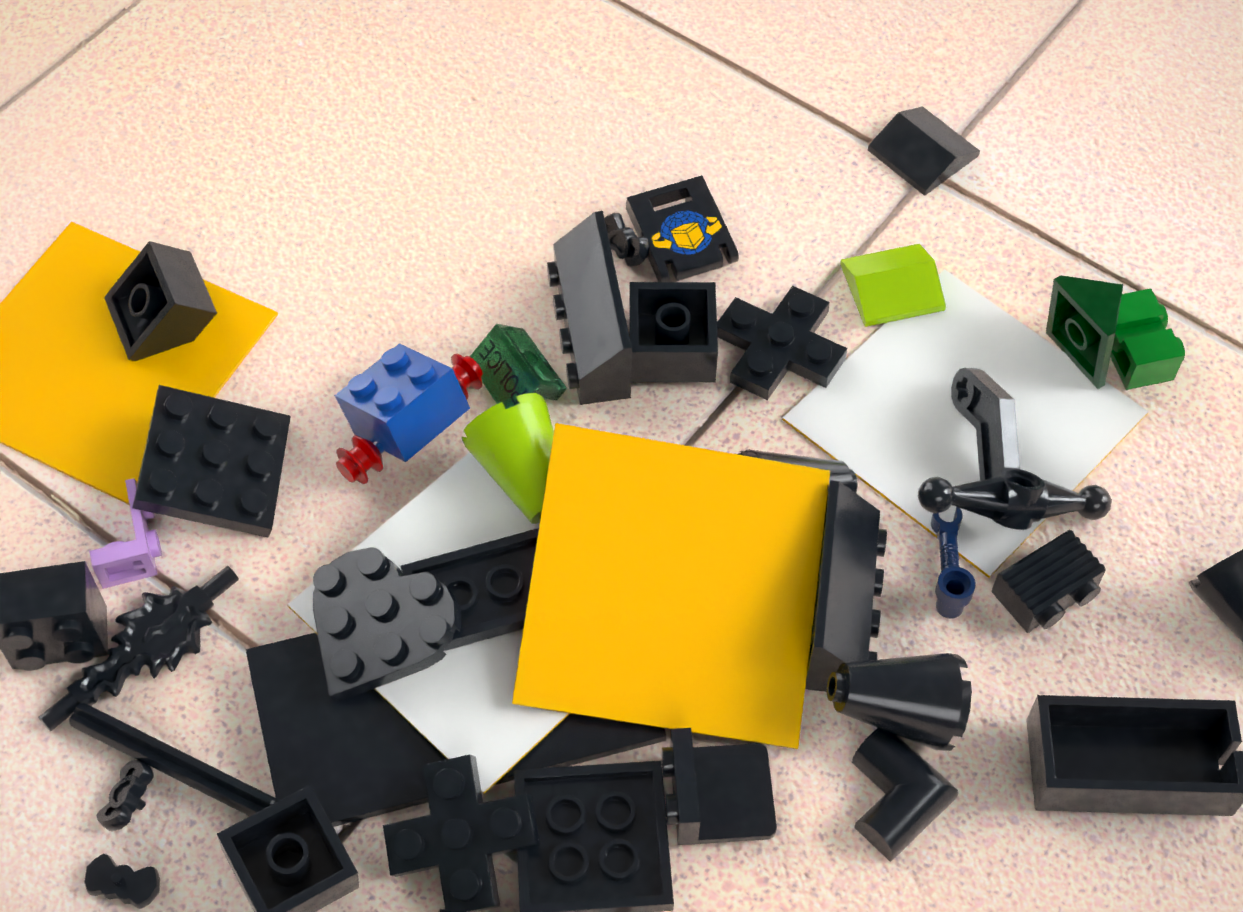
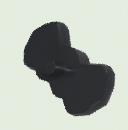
[604,213,649,267]
[96,760,154,832]
[84,854,160,909]

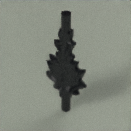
[38,566,239,732]

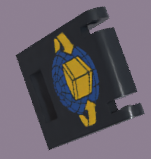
[626,175,739,282]

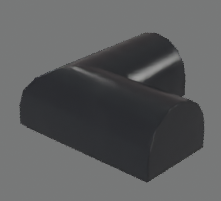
[852,728,959,862]

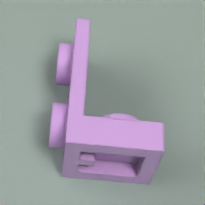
[89,478,162,589]

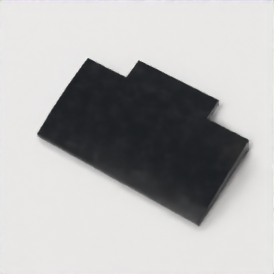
[246,633,667,827]

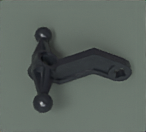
[918,368,1112,530]

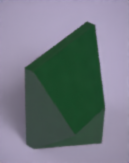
[1046,275,1123,389]

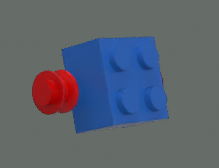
[334,343,483,484]

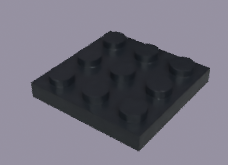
[132,385,291,538]
[514,761,674,912]

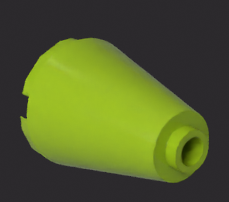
[462,393,554,524]

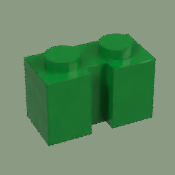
[1111,288,1185,390]

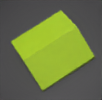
[840,244,946,327]

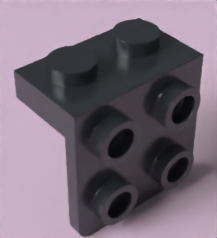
[661,728,777,845]

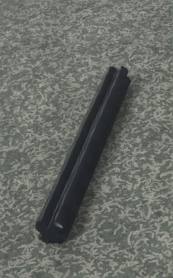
[69,703,279,816]

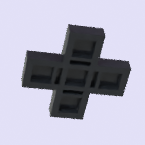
[717,285,848,400]
[383,754,540,912]

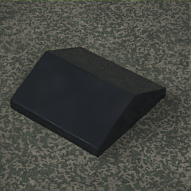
[868,106,980,196]

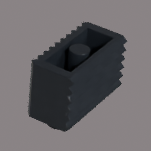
[991,530,1106,633]

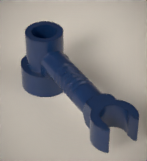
[931,507,976,619]

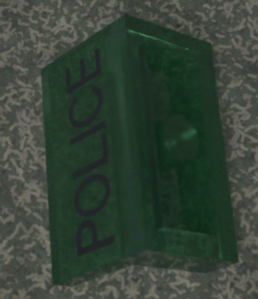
[470,323,567,409]

